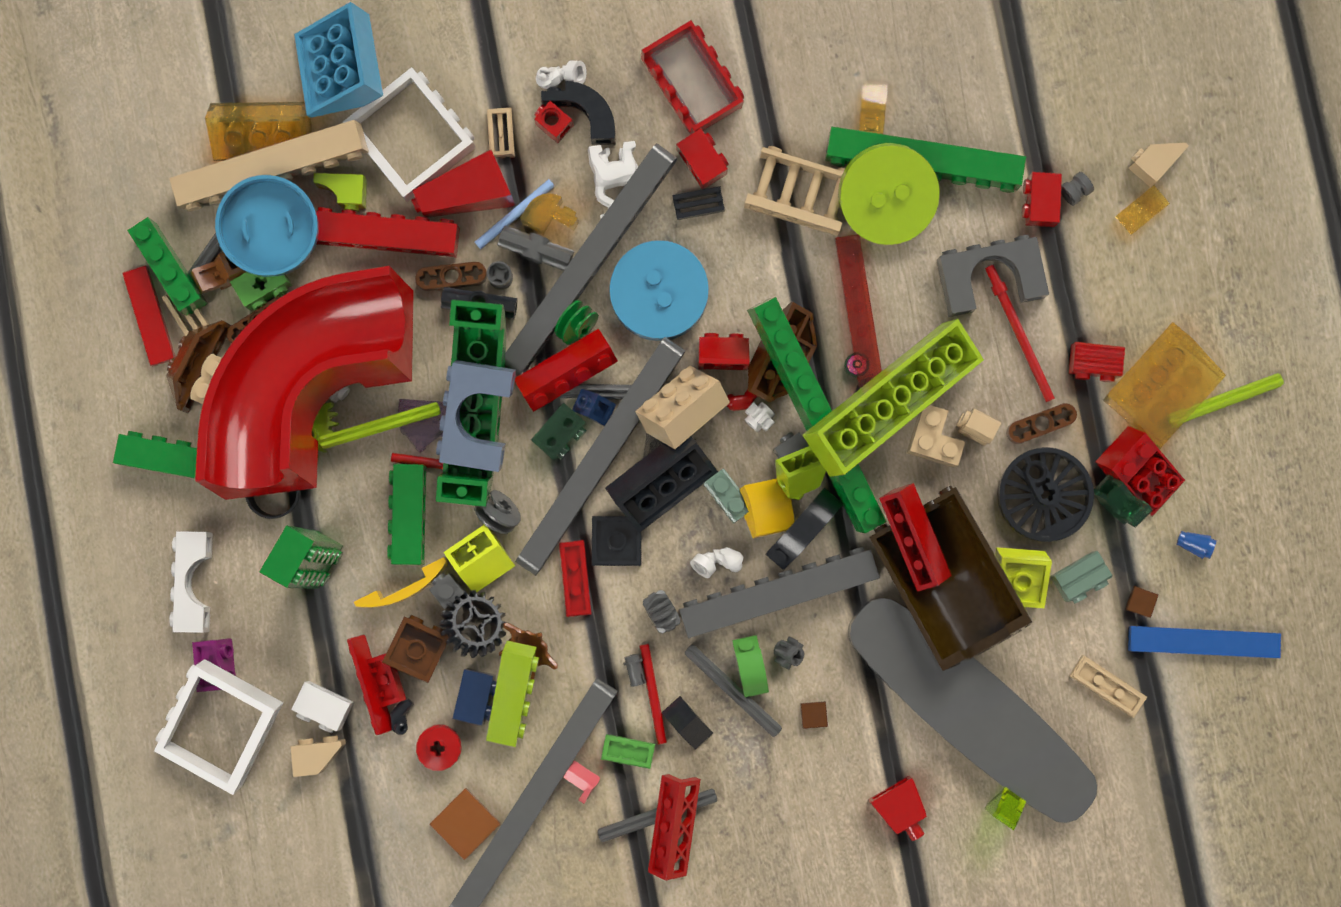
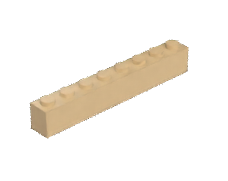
[169,120,369,211]

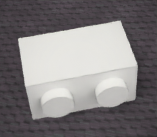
[291,681,354,733]

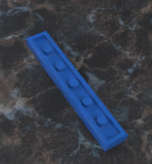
[1128,626,1281,658]

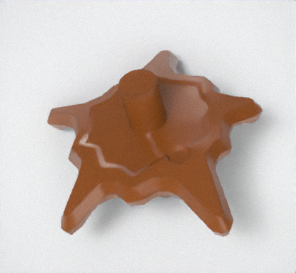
[499,623,558,680]

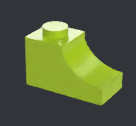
[313,173,367,212]

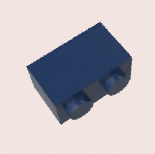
[452,668,497,726]

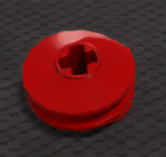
[416,724,462,771]

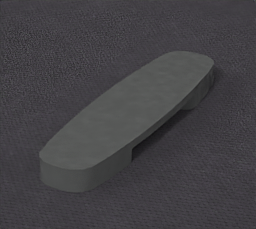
[848,598,1098,823]

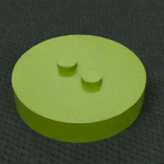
[838,143,940,245]

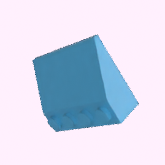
[294,2,383,118]

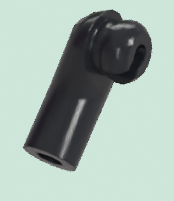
[390,697,414,735]

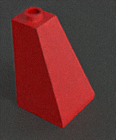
[411,149,515,218]

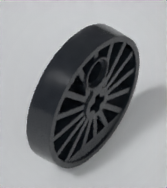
[998,447,1094,542]

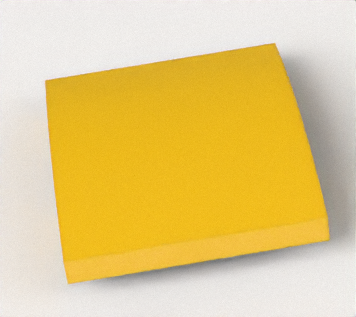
[739,479,794,538]

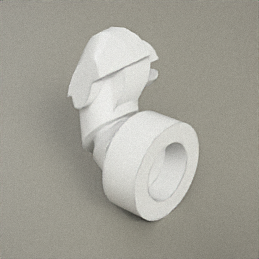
[536,60,586,89]
[690,547,743,578]

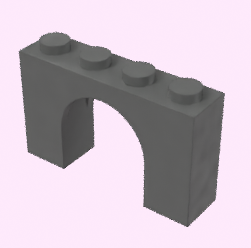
[936,235,1049,317]

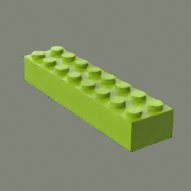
[803,319,984,477]

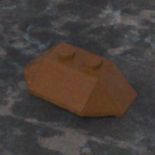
[748,302,817,402]
[166,320,232,413]

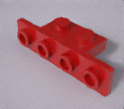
[347,635,406,735]

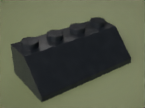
[605,436,718,532]

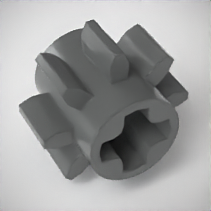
[774,636,805,670]

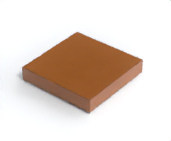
[429,788,501,860]

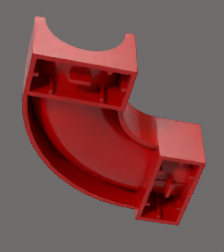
[195,266,414,500]

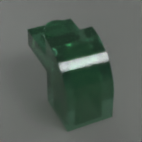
[1094,474,1153,528]

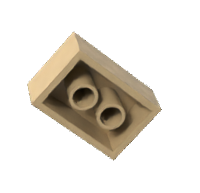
[635,366,730,449]

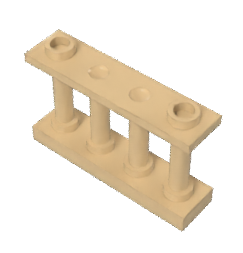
[744,146,845,236]

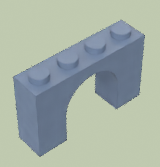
[436,360,516,472]

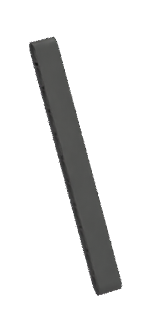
[505,143,677,376]
[515,337,686,576]
[449,678,617,907]

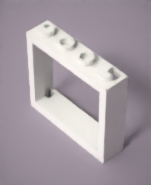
[343,67,475,202]
[154,659,283,795]

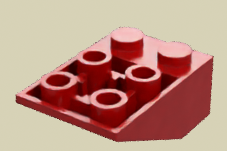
[1095,426,1185,516]

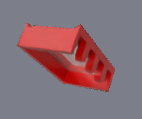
[641,20,744,135]

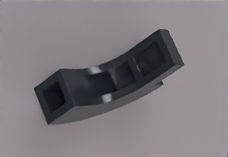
[541,81,616,145]
[765,487,843,571]

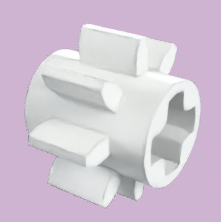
[745,402,775,432]

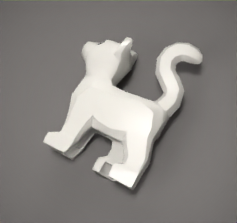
[588,141,638,219]

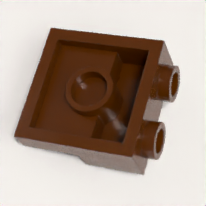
[382,615,449,684]

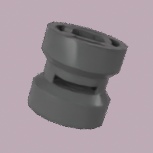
[1061,172,1094,206]
[487,261,513,290]

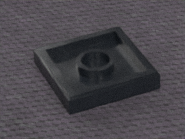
[592,516,642,566]

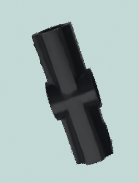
[441,287,518,320]

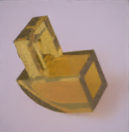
[520,193,579,235]

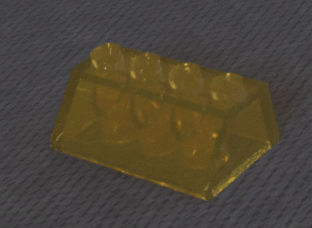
[205,102,312,161]

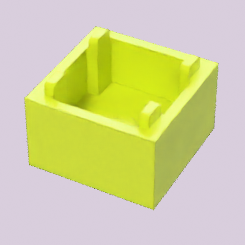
[995,547,1052,609]

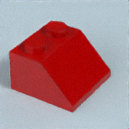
[698,333,750,371]

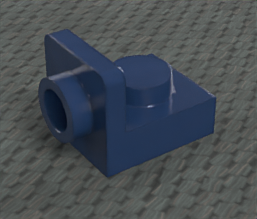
[572,389,616,426]

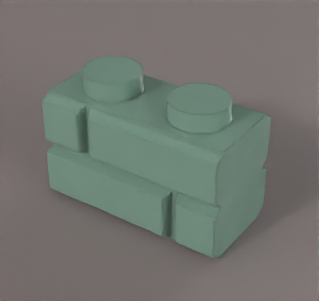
[703,468,749,524]
[1050,551,1113,604]

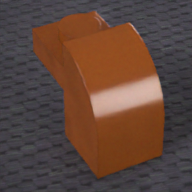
[190,252,246,294]

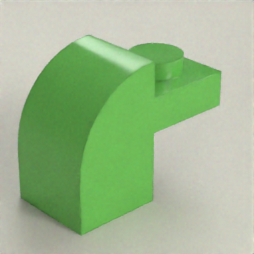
[732,635,769,697]

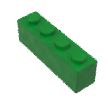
[127,217,208,316]
[113,431,197,479]
[387,464,427,565]

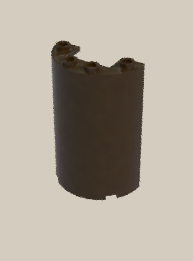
[869,486,1033,671]

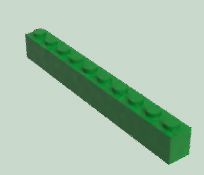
[747,297,887,534]

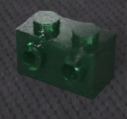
[531,403,587,461]

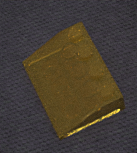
[1103,322,1226,449]

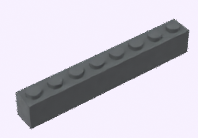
[679,547,880,638]

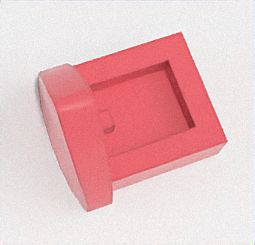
[563,760,600,804]

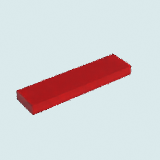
[122,265,176,367]

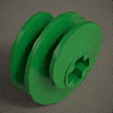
[555,300,599,345]

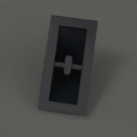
[662,696,713,750]

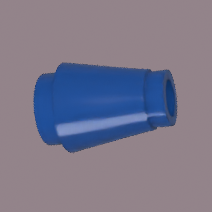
[1176,531,1217,559]

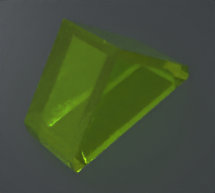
[985,787,1026,831]

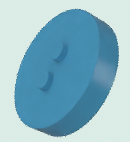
[215,175,319,277]
[610,241,709,341]

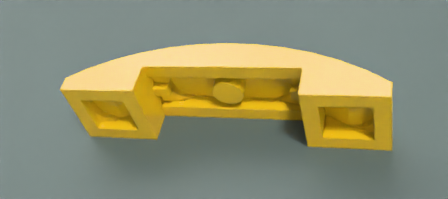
[354,557,449,607]

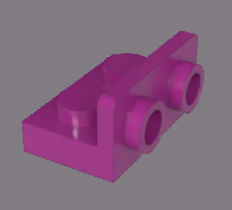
[192,638,236,692]

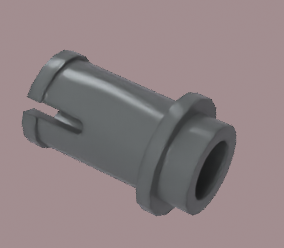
[623,654,646,687]

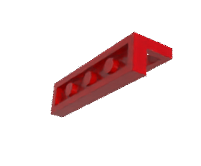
[648,774,701,881]

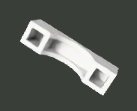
[170,531,213,633]

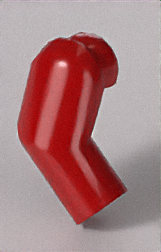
[727,389,757,411]

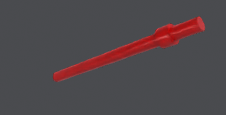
[985,264,1055,402]

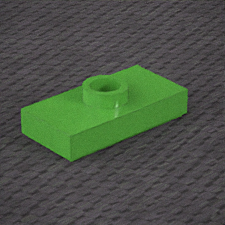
[601,734,655,769]

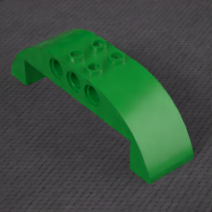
[436,300,506,507]

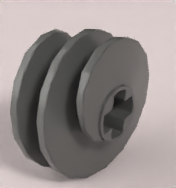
[474,490,521,534]

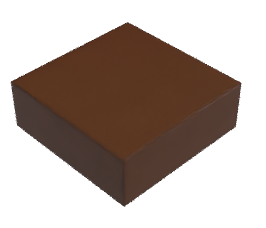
[1125,586,1159,618]
[800,701,828,729]

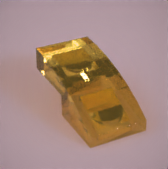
[859,83,887,134]
[1115,185,1170,235]

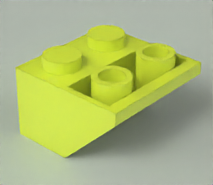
[443,524,516,592]

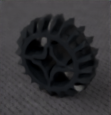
[439,590,507,658]

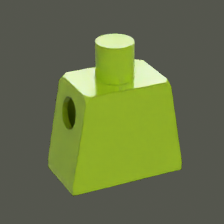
[775,446,826,500]

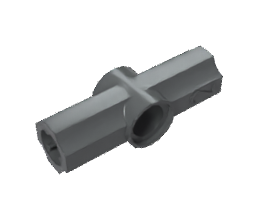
[497,226,574,271]

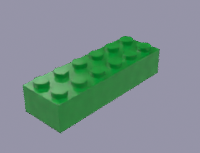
[259,525,343,589]

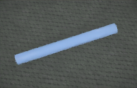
[474,179,555,250]

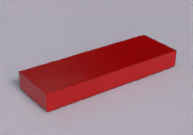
[559,540,592,617]

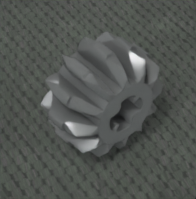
[643,590,680,634]

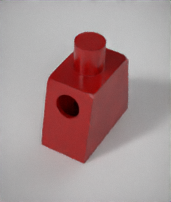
[868,776,927,841]

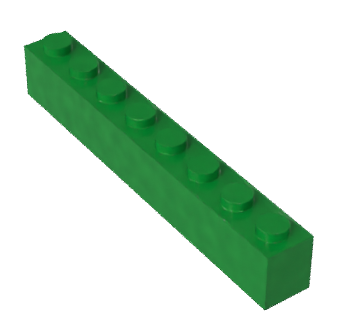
[825,126,1026,193]

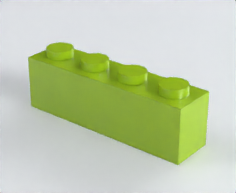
[486,641,539,747]

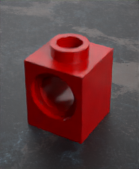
[534,101,574,144]

